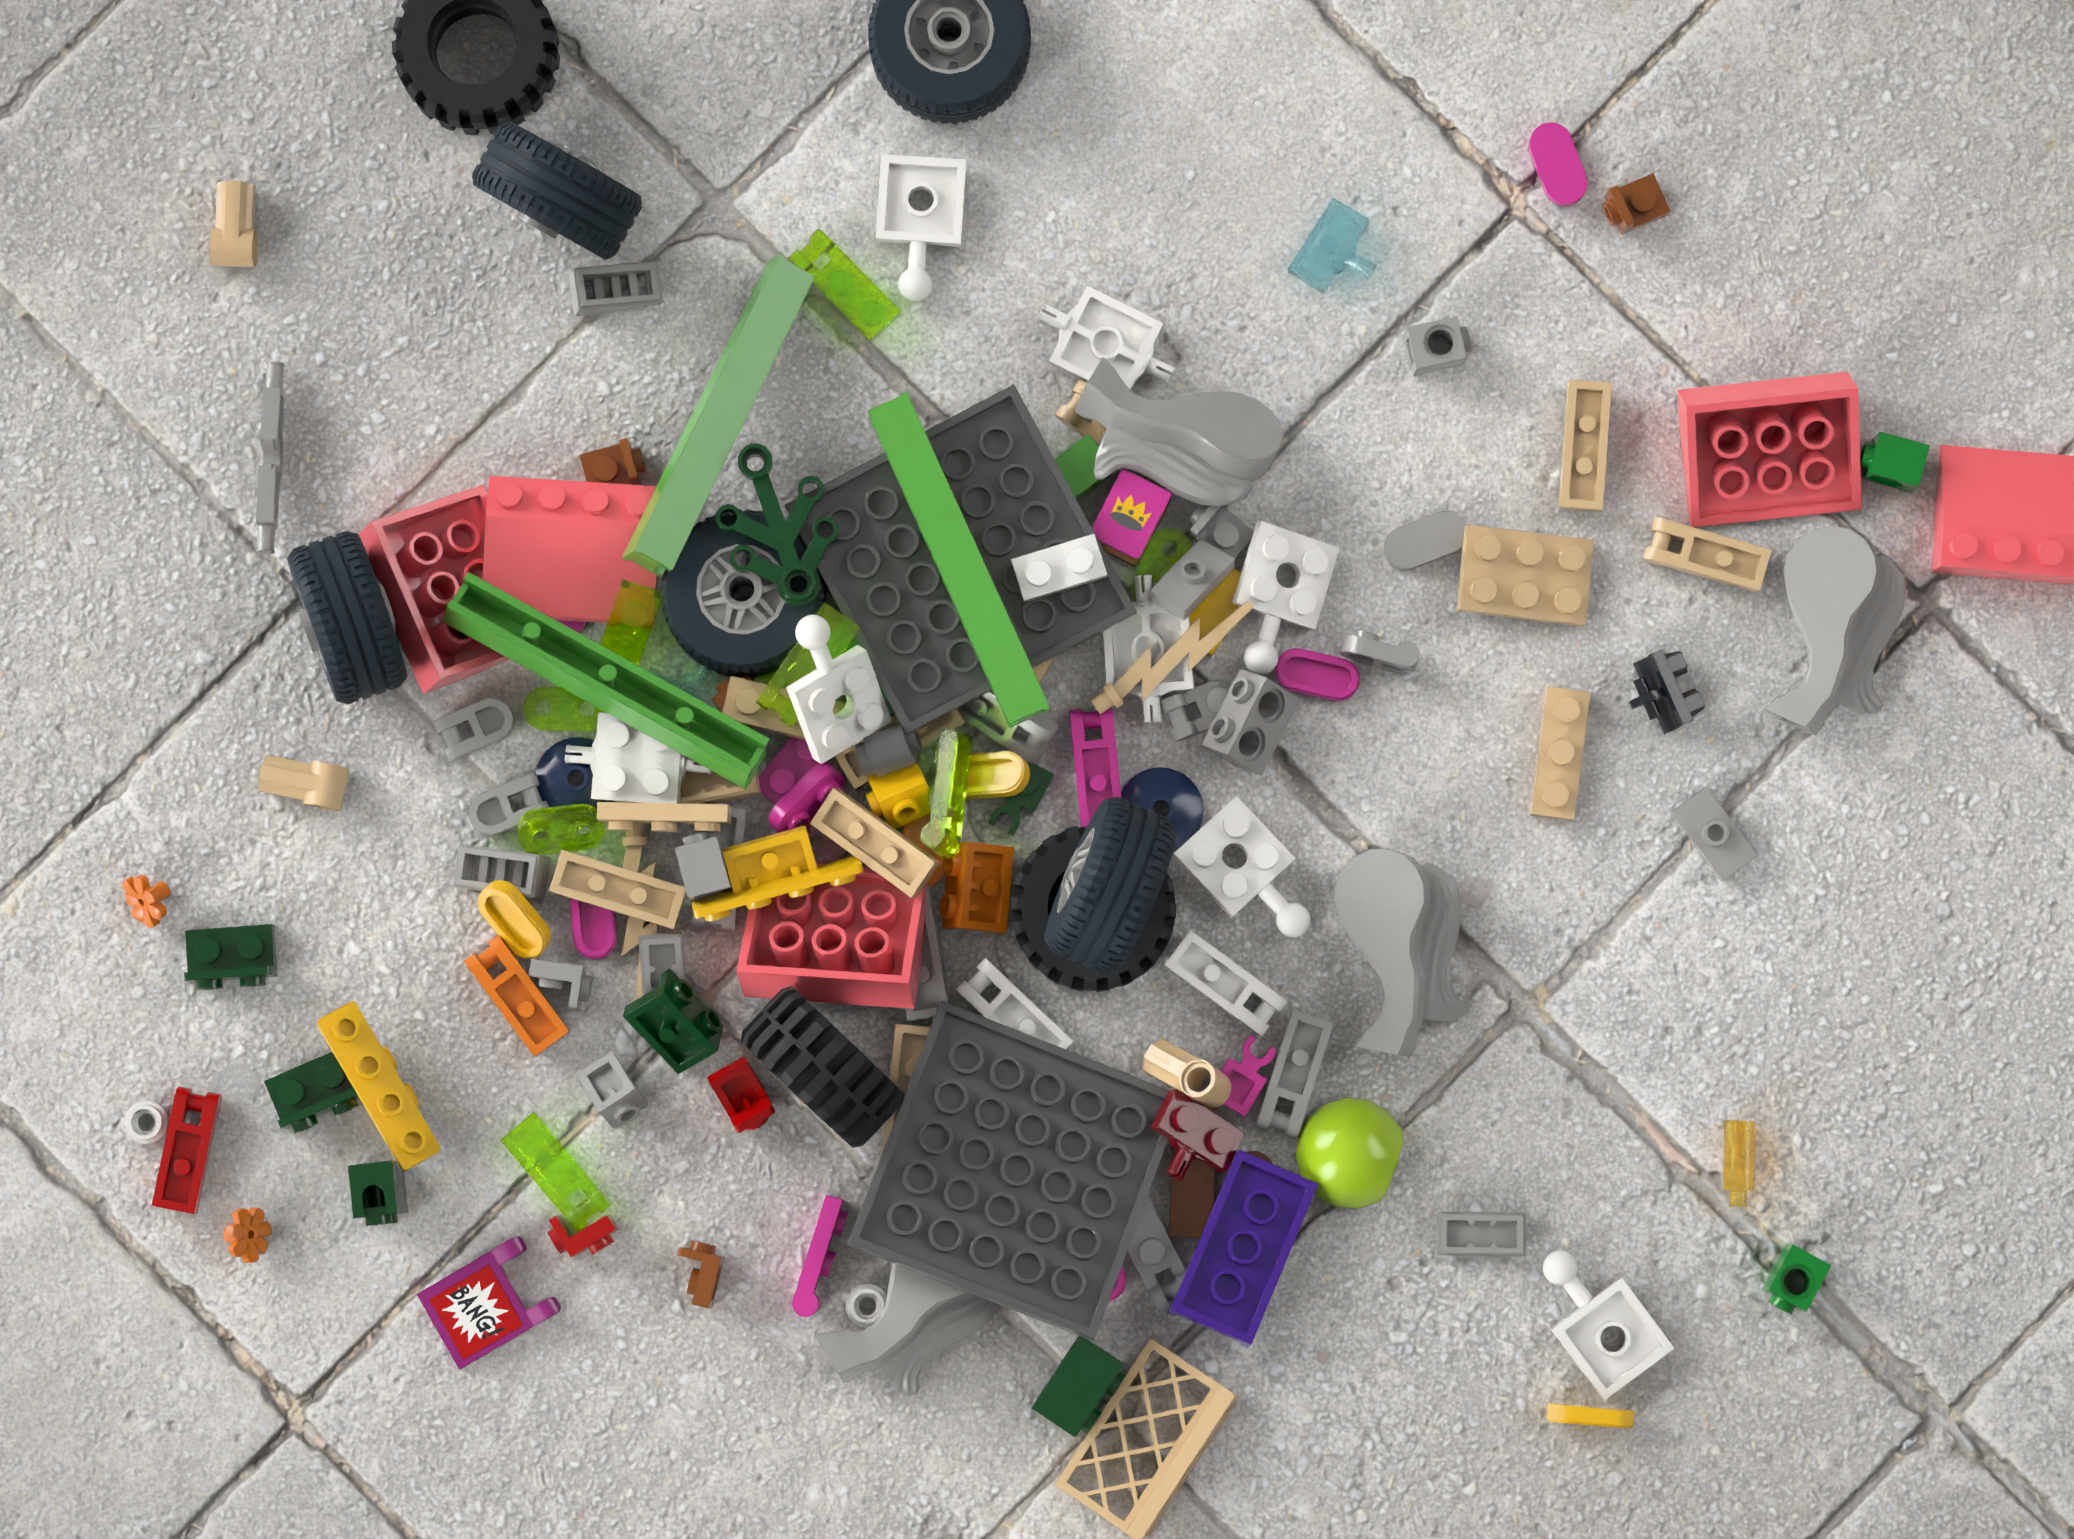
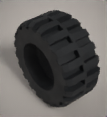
[392,0,560,135]
[1011,826,1177,992]
[740,986,905,1148]

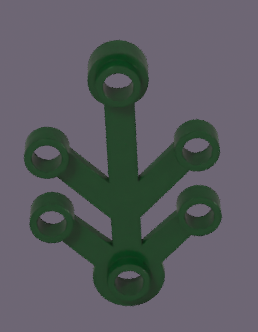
[715,443,838,607]

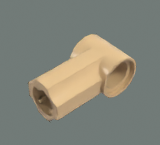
[209,180,258,267]
[258,755,350,811]
[1142,1038,1231,1108]

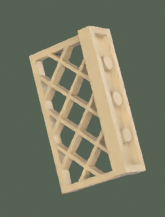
[1054,1338,1240,1539]

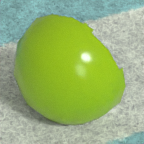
[1296,1097,1404,1209]

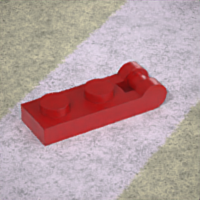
[151,1086,222,1214]

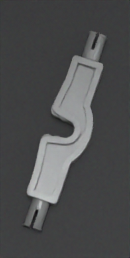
[256,361,285,554]

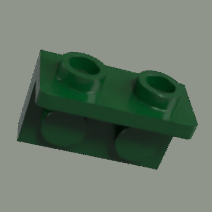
[184,924,278,990]
[623,969,723,1074]
[264,1052,359,1133]

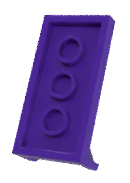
[1167,1149,1318,1348]

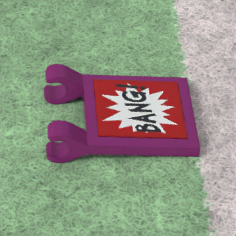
[417,1236,561,1370]

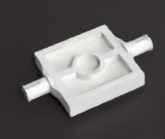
[1037,286,1175,391]
[1103,574,1194,722]
[565,712,712,803]

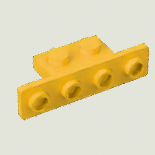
[691,826,864,921]
[317,1001,441,1171]

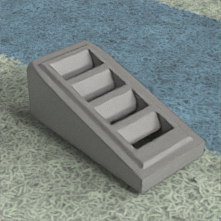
[569,261,663,316]
[453,844,550,899]

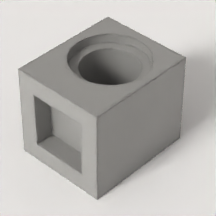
[1404,316,1472,376]
[675,832,733,901]

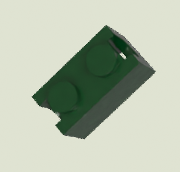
[348,1160,409,1226]
[1031,1336,1126,1437]

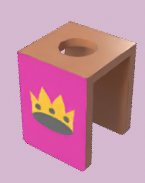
[1092,468,1172,566]

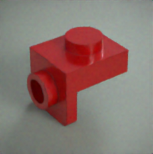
[707,1056,775,1133]
[547,1215,620,1257]

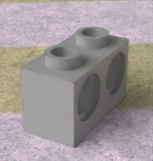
[1202,669,1301,776]

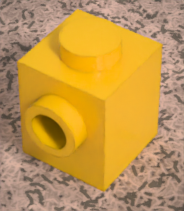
[865,764,938,829]

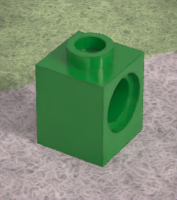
[1860,432,1930,493]
[1762,1244,1831,1315]

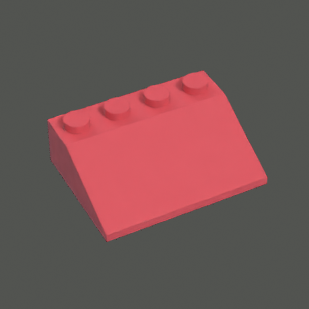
[1677,372,1862,527]
[1931,445,2074,585]
[482,476,658,626]
[358,485,510,694]
[736,863,928,1009]

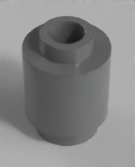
[855,724,923,778]

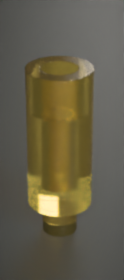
[1723,1120,1756,1207]

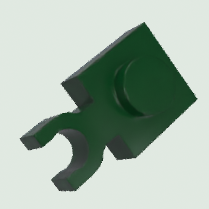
[988,761,1054,837]

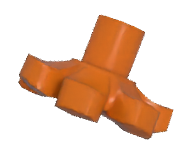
[122,874,171,928]
[223,1208,272,1263]

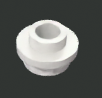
[124,1101,169,1144]
[846,1284,887,1328]

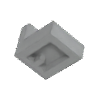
[1188,505,1254,559]
[529,959,593,1010]
[576,1050,648,1128]

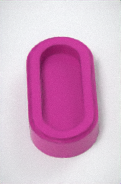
[1528,122,1588,207]
[1274,648,1360,702]
[570,898,618,960]

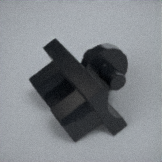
[1629,649,1705,734]

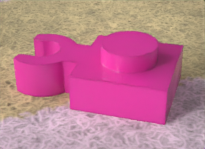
[1221,1035,1276,1117]

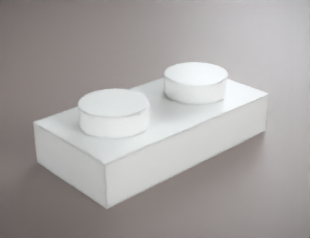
[1011,534,1107,603]

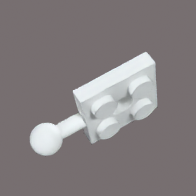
[875,154,967,302]
[1232,521,1340,675]
[786,615,892,764]
[1173,796,1311,938]
[1543,1250,1675,1400]

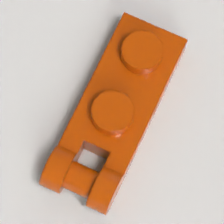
[464,935,571,1057]

